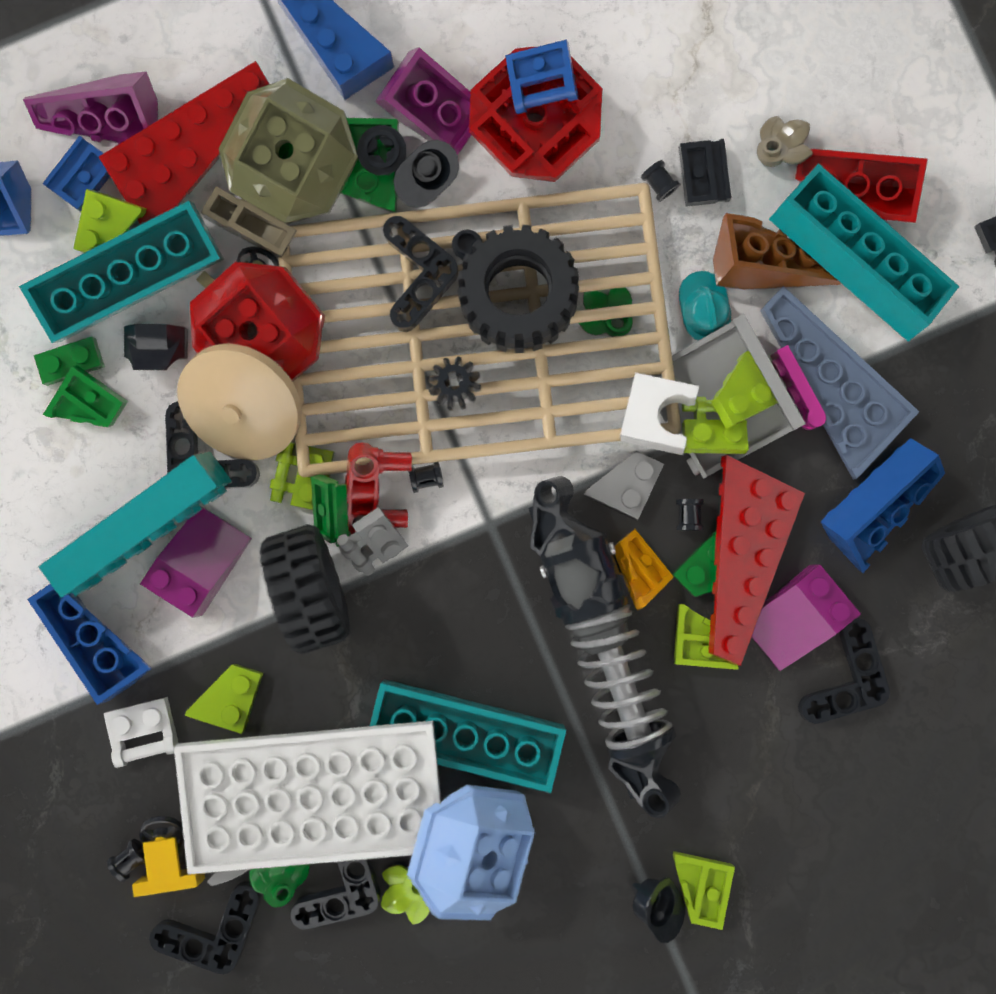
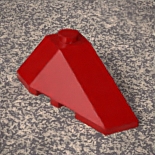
[795,149,928,223]

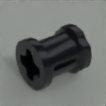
[641,160,681,202]
[409,462,444,493]
[676,499,704,531]
[107,839,145,882]

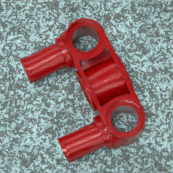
[345,442,412,534]

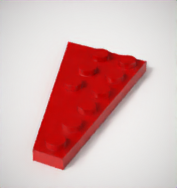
[99,61,270,225]
[708,455,805,666]

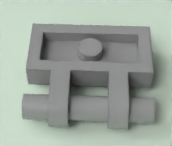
[337,507,409,576]

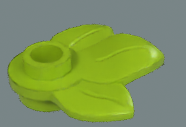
[381,865,430,924]

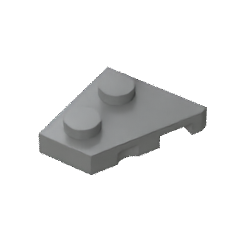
[584,451,664,520]

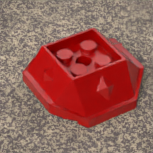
[469,47,603,182]
[190,262,325,382]

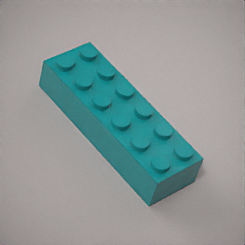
[768,163,960,341]
[19,201,225,343]
[38,451,232,598]
[370,679,566,793]

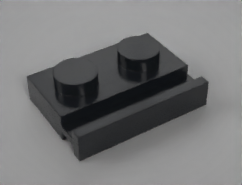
[678,139,732,207]

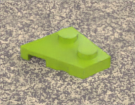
[711,350,778,429]
[674,604,738,670]

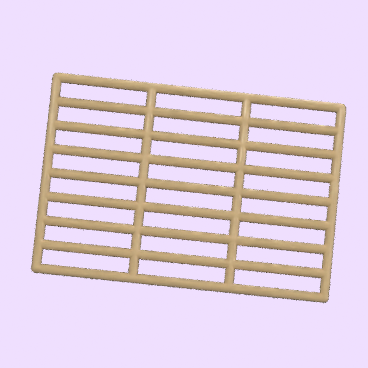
[278,183,681,477]

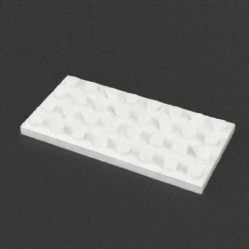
[174,721,441,874]

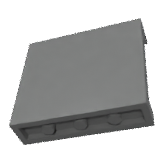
[649,313,806,479]

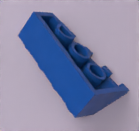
[821,438,945,573]
[27,584,152,705]

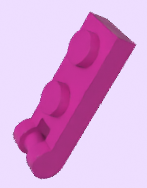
[770,345,826,430]

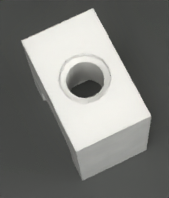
[620,373,699,455]

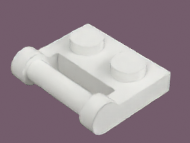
[103,697,178,768]

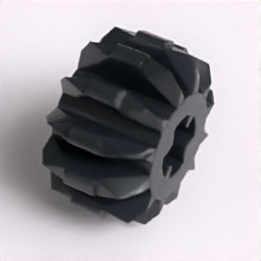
[428,357,481,411]

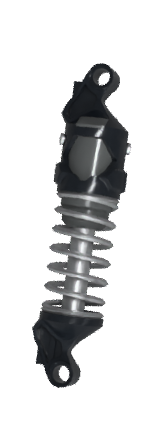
[528,476,681,818]

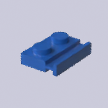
[42,135,110,212]

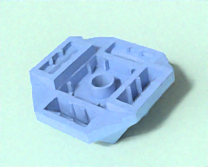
[407,785,535,921]

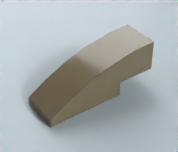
[201,186,297,257]

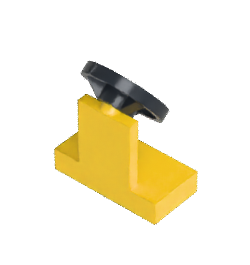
[132,816,205,897]

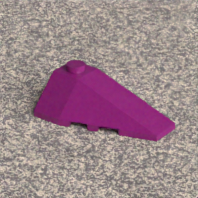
[23,71,158,144]

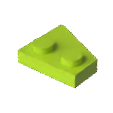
[73,189,147,253]
[185,664,263,734]
[673,851,735,930]

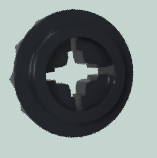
[357,125,406,176]

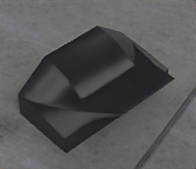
[124,324,188,370]

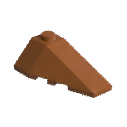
[713,213,841,290]

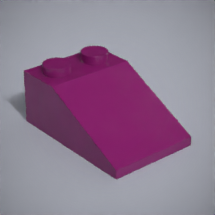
[375,47,471,156]
[140,506,252,618]
[752,565,861,671]

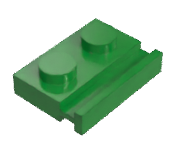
[311,475,349,547]

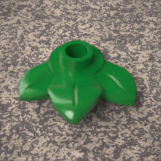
[578,287,633,337]
[249,864,310,908]

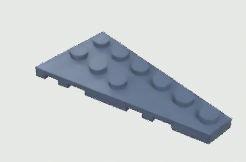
[760,286,919,479]

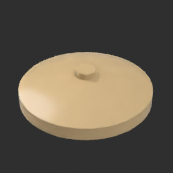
[177,344,302,460]

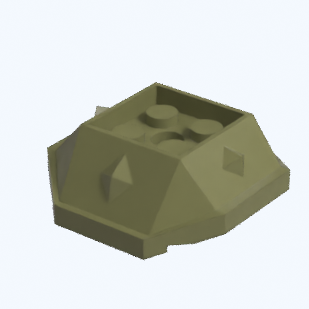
[219,78,358,224]

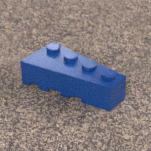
[277,0,394,100]

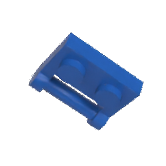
[505,39,578,114]

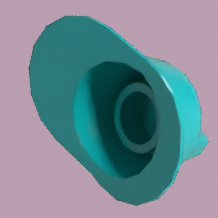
[679,271,731,341]

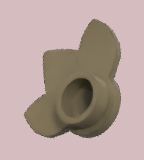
[757,116,812,167]

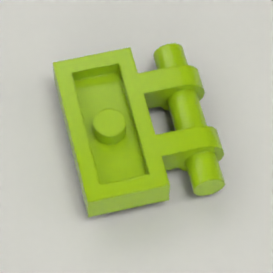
[682,396,749,454]
[269,442,335,510]

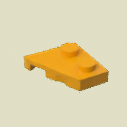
[614,529,674,610]

